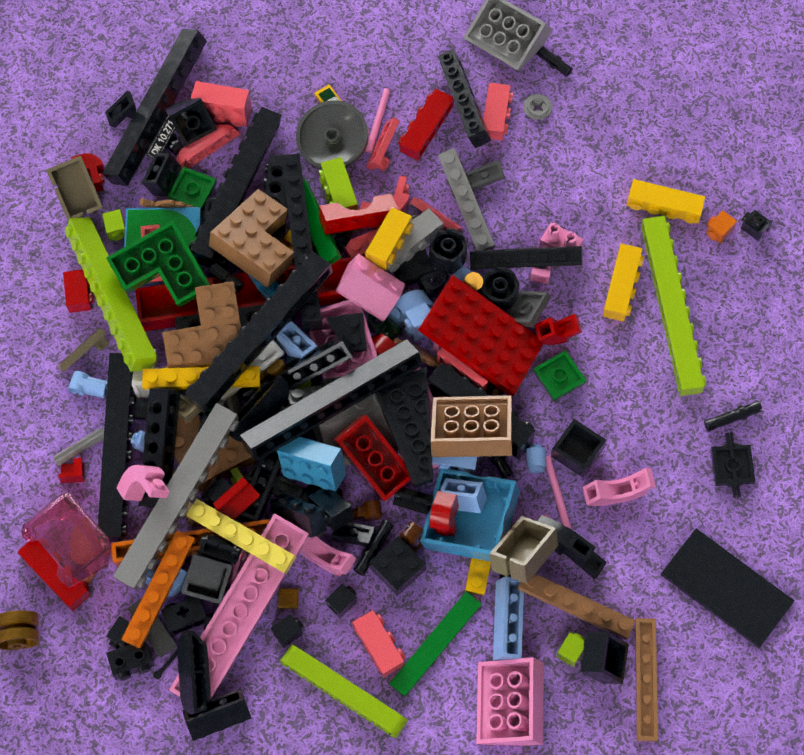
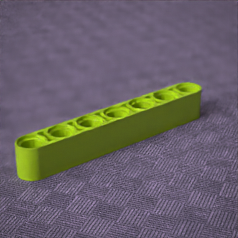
[279,644,408,739]

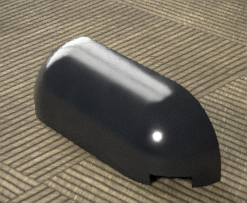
[229,375,289,442]
[177,630,211,714]

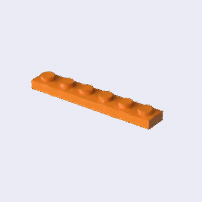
[121,530,195,649]

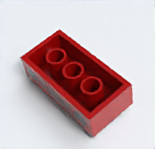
[331,414,410,501]

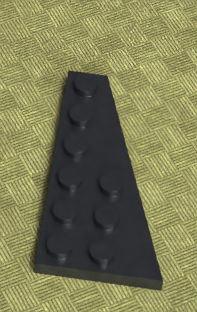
[374,367,433,488]

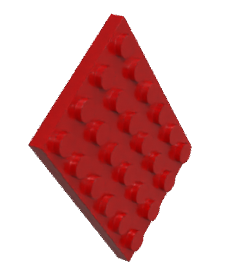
[418,275,543,397]

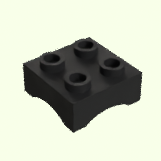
[393,249,435,286]

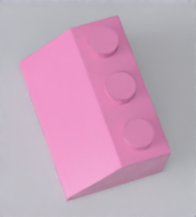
[336,254,405,321]

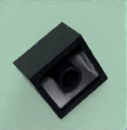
[165,98,217,147]

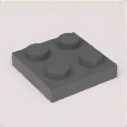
[507,291,551,327]

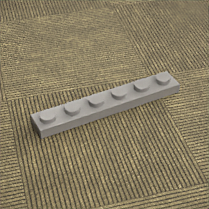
[438,148,496,250]

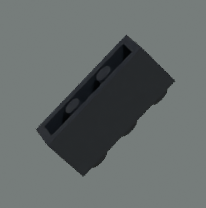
[270,494,327,538]
[182,688,252,741]

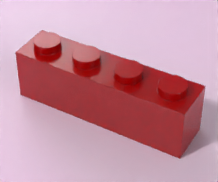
[398,88,454,161]
[17,536,91,612]

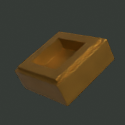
[278,588,299,609]

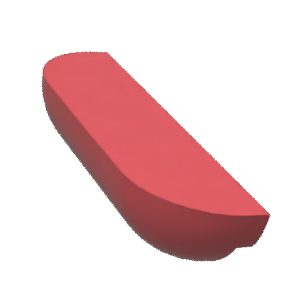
[176,124,240,172]

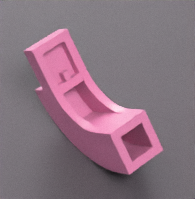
[117,465,170,501]
[582,468,656,506]
[299,536,356,577]

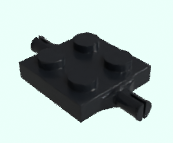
[710,432,755,498]

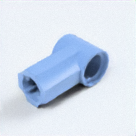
[68,371,107,398]

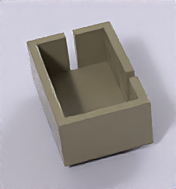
[46,156,103,221]
[490,516,558,584]

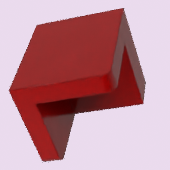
[58,457,85,483]

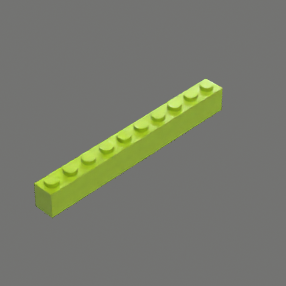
[641,216,706,397]
[65,217,157,372]

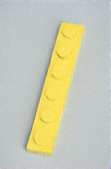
[186,499,296,574]

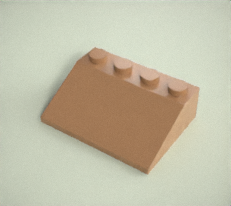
[431,395,512,457]

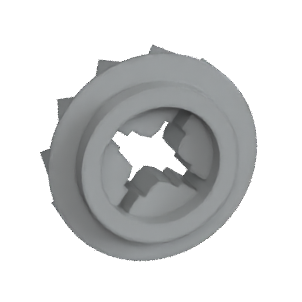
[524,94,552,121]

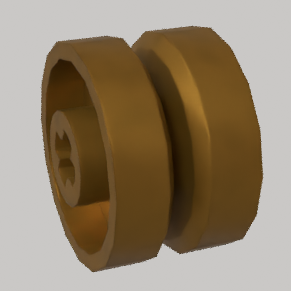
[0,610,40,650]

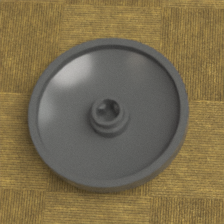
[296,100,369,170]

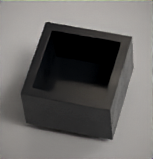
[551,419,607,478]
[369,536,426,596]
[181,550,233,604]
[580,632,629,684]

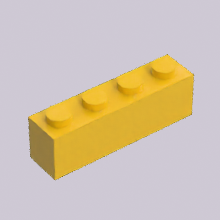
[626,179,706,224]
[602,243,644,322]

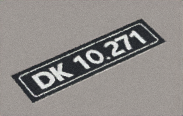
[145,114,176,159]

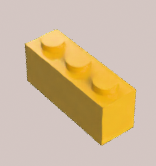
[365,207,414,270]

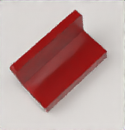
[213,477,260,520]

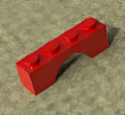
[319,194,398,235]

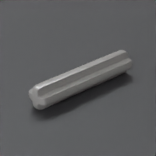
[53,428,104,466]

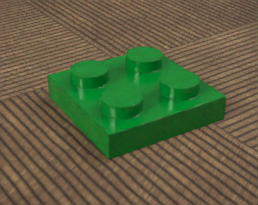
[167,166,217,211]
[533,350,587,401]

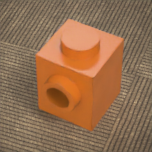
[706,210,737,244]

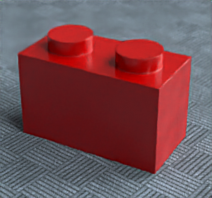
[63,269,94,313]

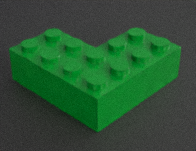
[106,220,210,308]

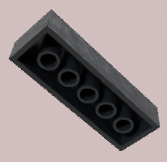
[428,363,535,460]

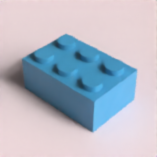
[277,437,346,491]

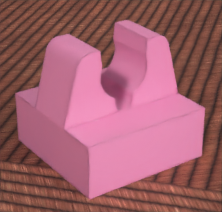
[530,266,551,284]

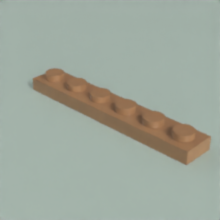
[517,574,635,640]
[635,618,658,742]

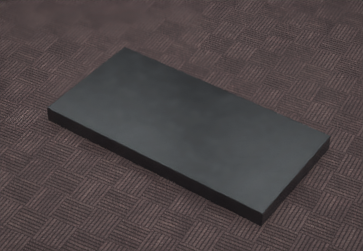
[660,528,795,648]

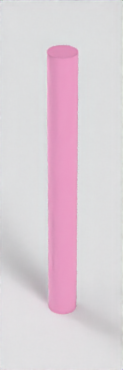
[365,88,391,153]
[546,456,572,529]

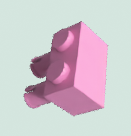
[539,223,584,248]

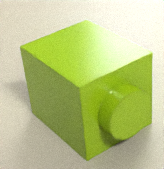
[102,209,125,241]
[556,632,585,667]

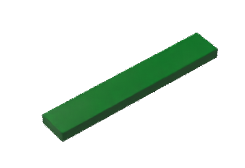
[303,179,341,265]
[389,592,482,697]

